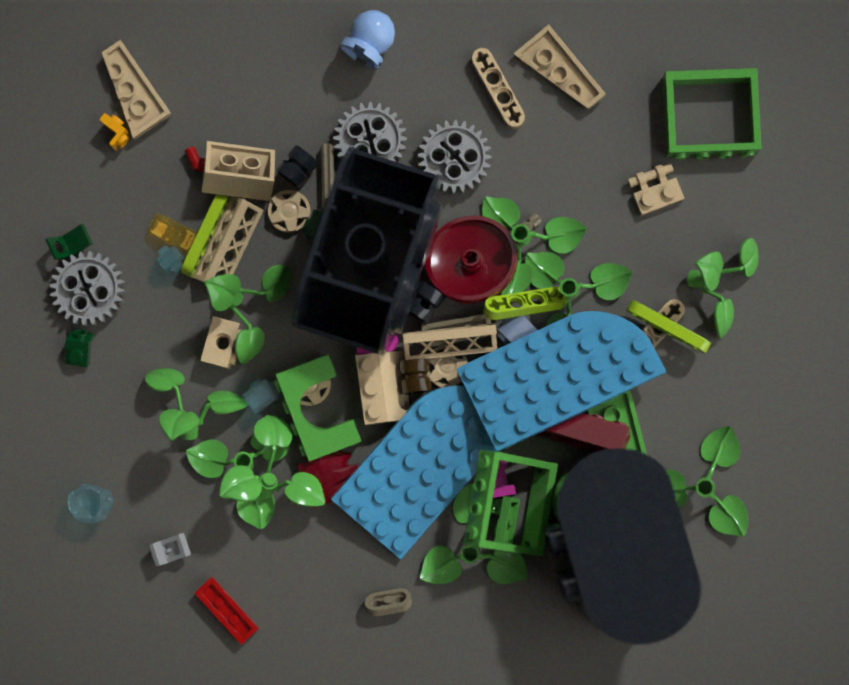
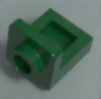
[303,208,325,241]
[65,329,94,367]

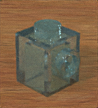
[242,379,280,415]

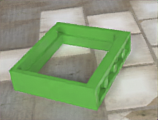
[663,68,762,160]
[464,450,558,556]

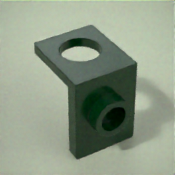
[45,224,93,260]

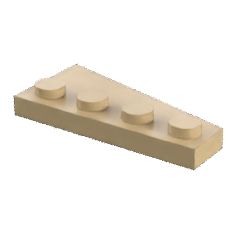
[513,24,606,110]

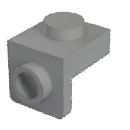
[149,533,191,566]

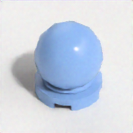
[340,10,395,69]

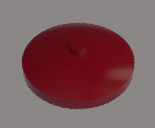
[425,216,518,304]

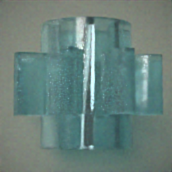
[157,245,185,273]

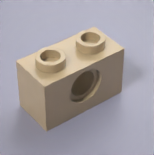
[200,316,242,369]

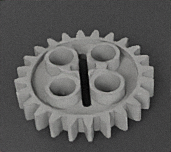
[333,102,407,162]
[418,120,492,195]
[50,251,126,326]

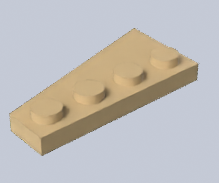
[102,40,172,140]

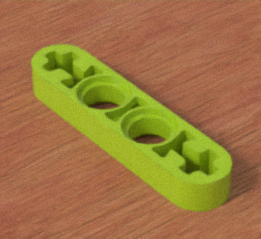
[181,194,230,278]
[483,287,566,320]
[626,300,711,354]

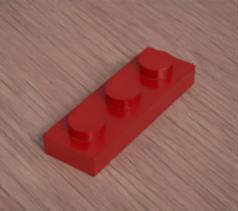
[195,576,259,645]

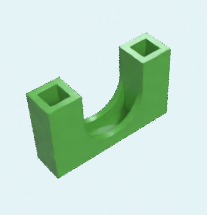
[274,354,361,461]

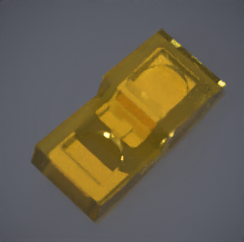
[147,213,198,253]

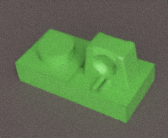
[491,496,521,544]

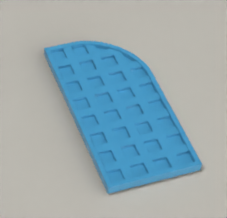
[456,311,666,452]
[331,385,495,559]

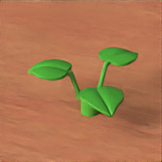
[482,196,586,295]
[687,238,759,339]
[525,252,632,326]
[204,265,291,364]
[145,368,249,441]
[220,415,325,507]
[186,424,290,529]
[666,426,748,537]
[420,483,527,584]

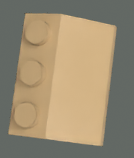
[202,141,275,201]
[356,351,410,426]

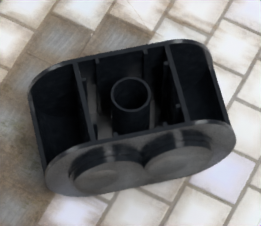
[292,147,443,356]
[543,448,702,645]

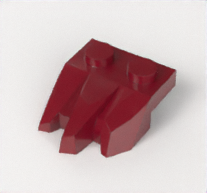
[298,450,360,509]

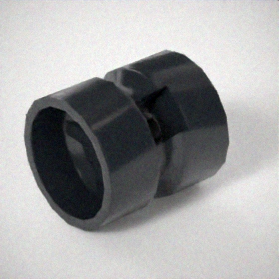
[276,145,319,188]
[409,281,446,324]

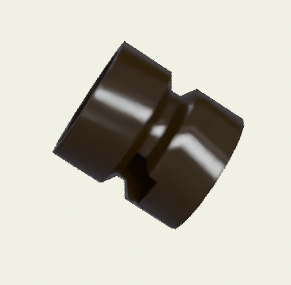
[399,358,432,395]

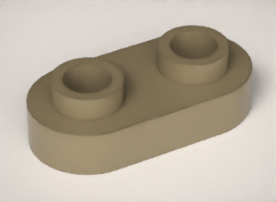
[365,588,412,616]

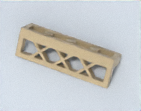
[193,196,264,283]
[403,323,497,360]

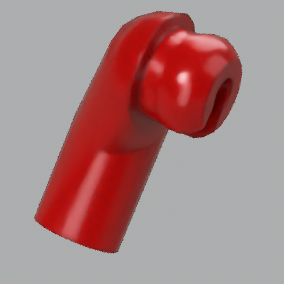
[184,146,205,173]

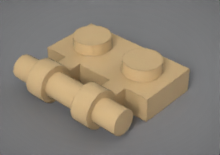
[628,163,685,216]

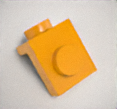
[99,113,130,151]

